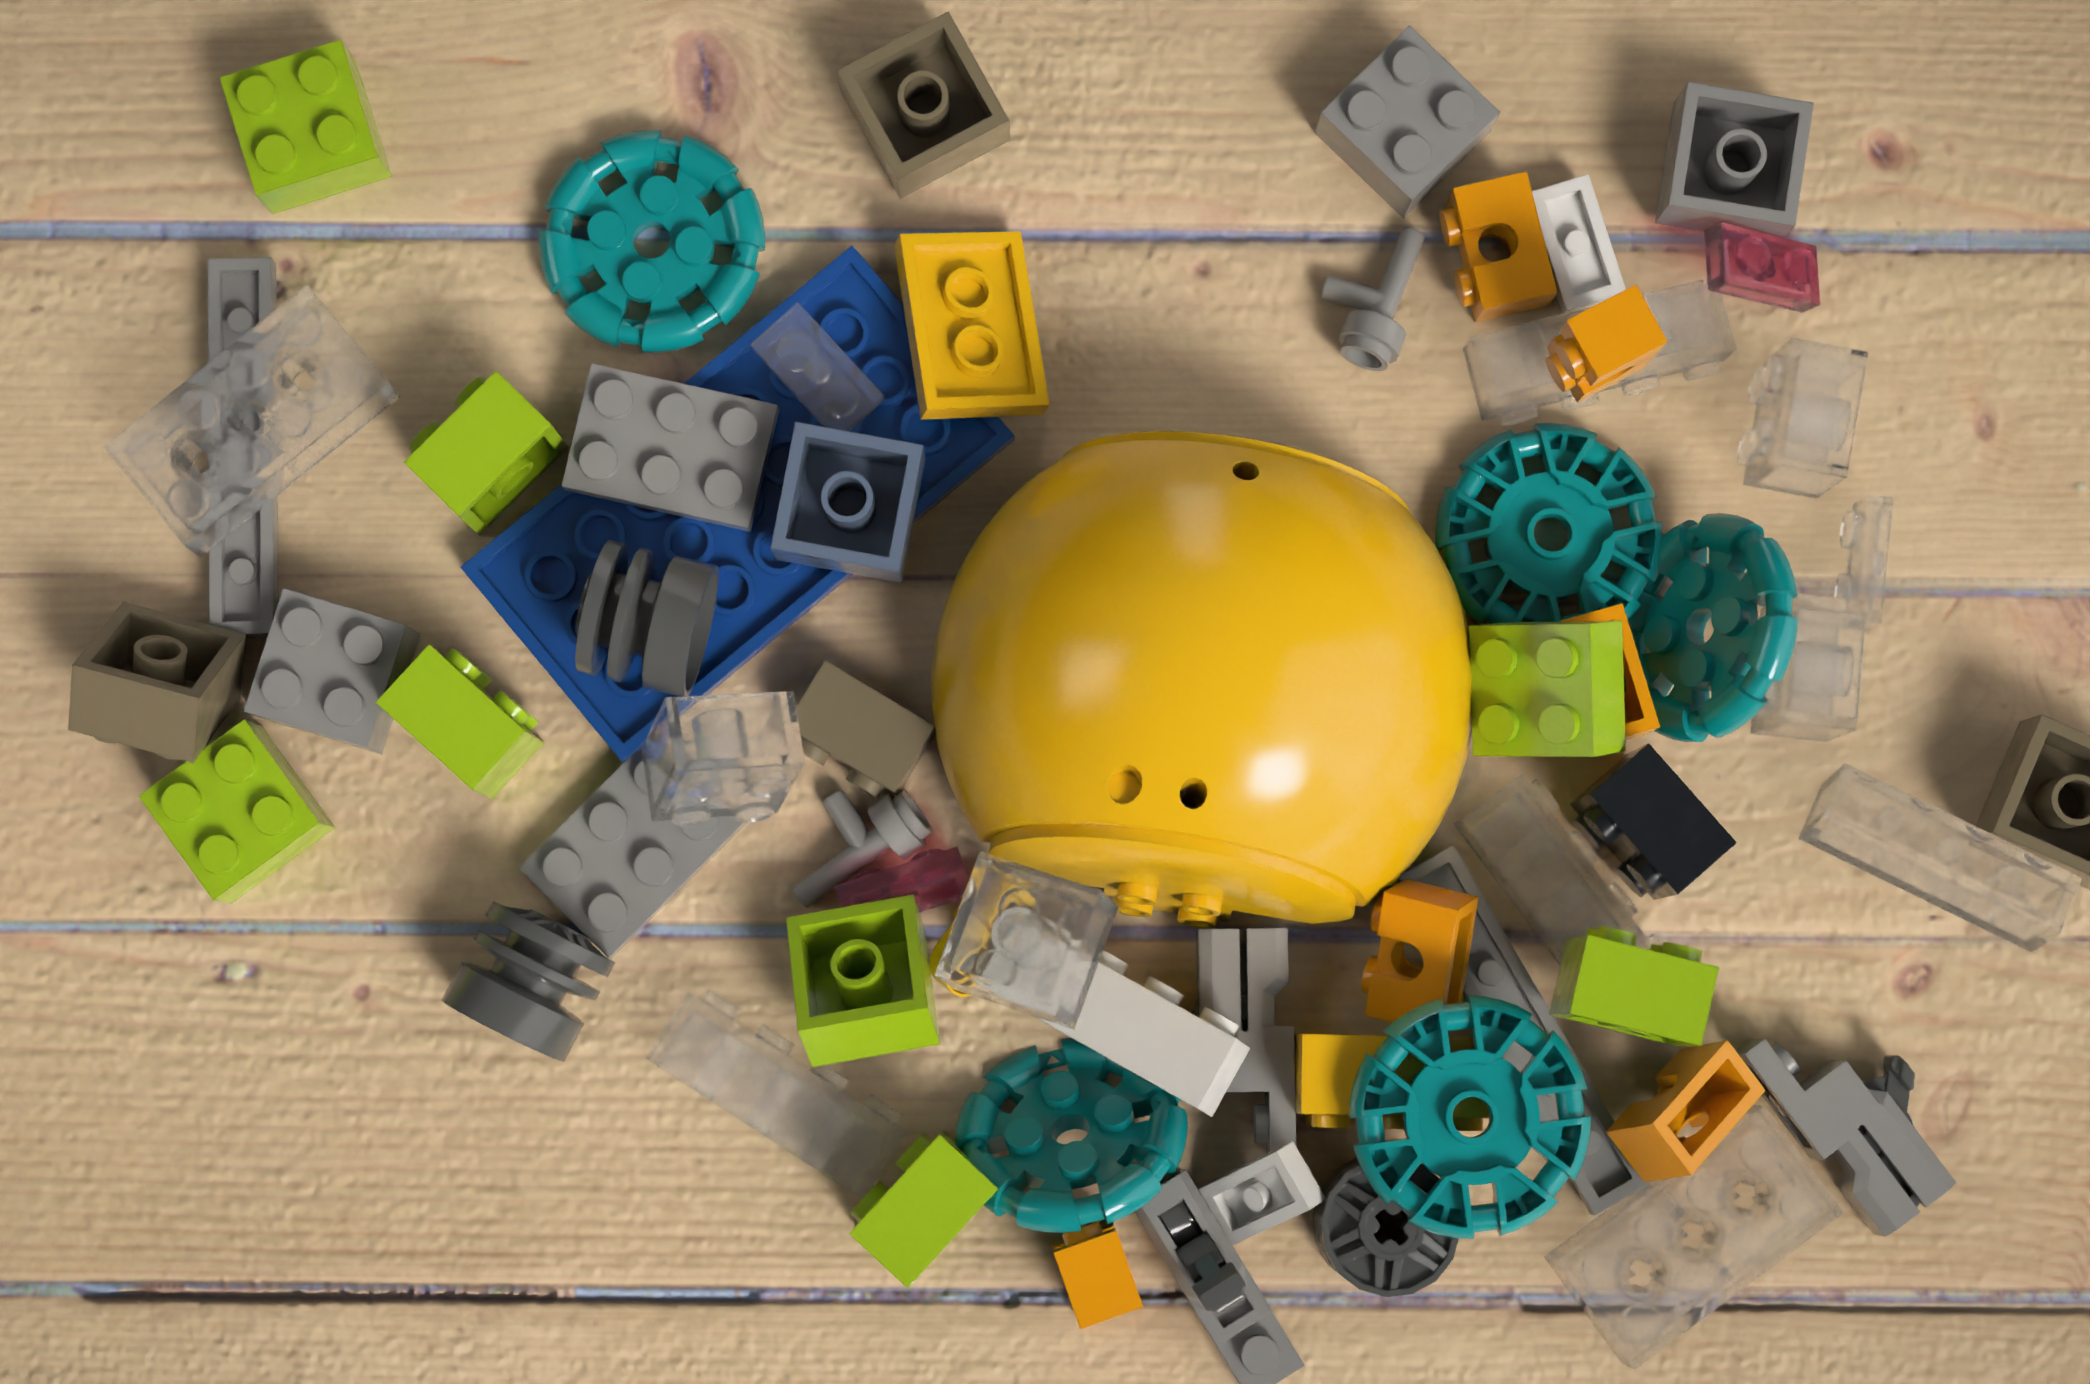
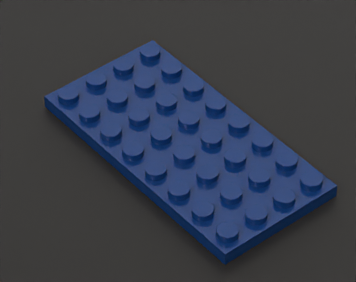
[460,246,1015,763]

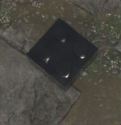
[1570,743,1737,900]

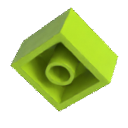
[219,39,392,214]
[404,371,569,536]
[1469,620,1626,757]
[375,644,544,799]
[138,719,335,904]
[786,894,940,1067]
[1549,926,1719,1046]
[849,1131,998,1289]

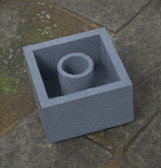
[770,422,926,583]

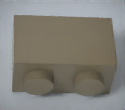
[784,660,935,799]

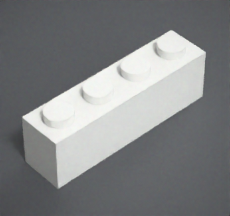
[978,916,1250,1117]

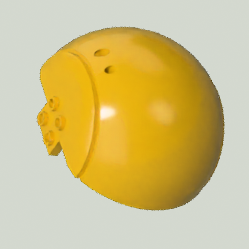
[931,430,1472,928]

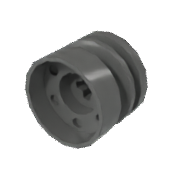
[575,540,719,698]
[442,901,615,1062]
[1312,1157,1459,1297]

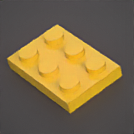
[894,231,1050,420]

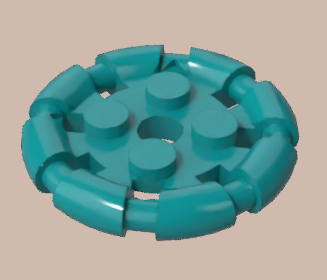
[539,130,765,353]
[1435,423,1664,624]
[1624,513,1798,742]
[1349,995,1591,1239]
[955,1038,1188,1233]

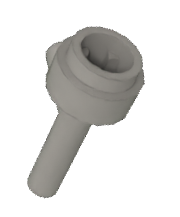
[1322,228,1425,371]
[793,791,933,908]

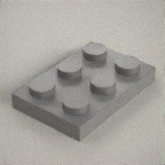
[561,363,780,532]
[519,734,747,959]

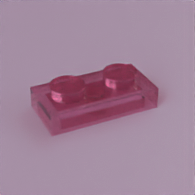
[1704,222,1820,313]
[834,846,973,913]

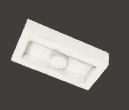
[1532,174,1626,316]
[1198,1141,1326,1245]

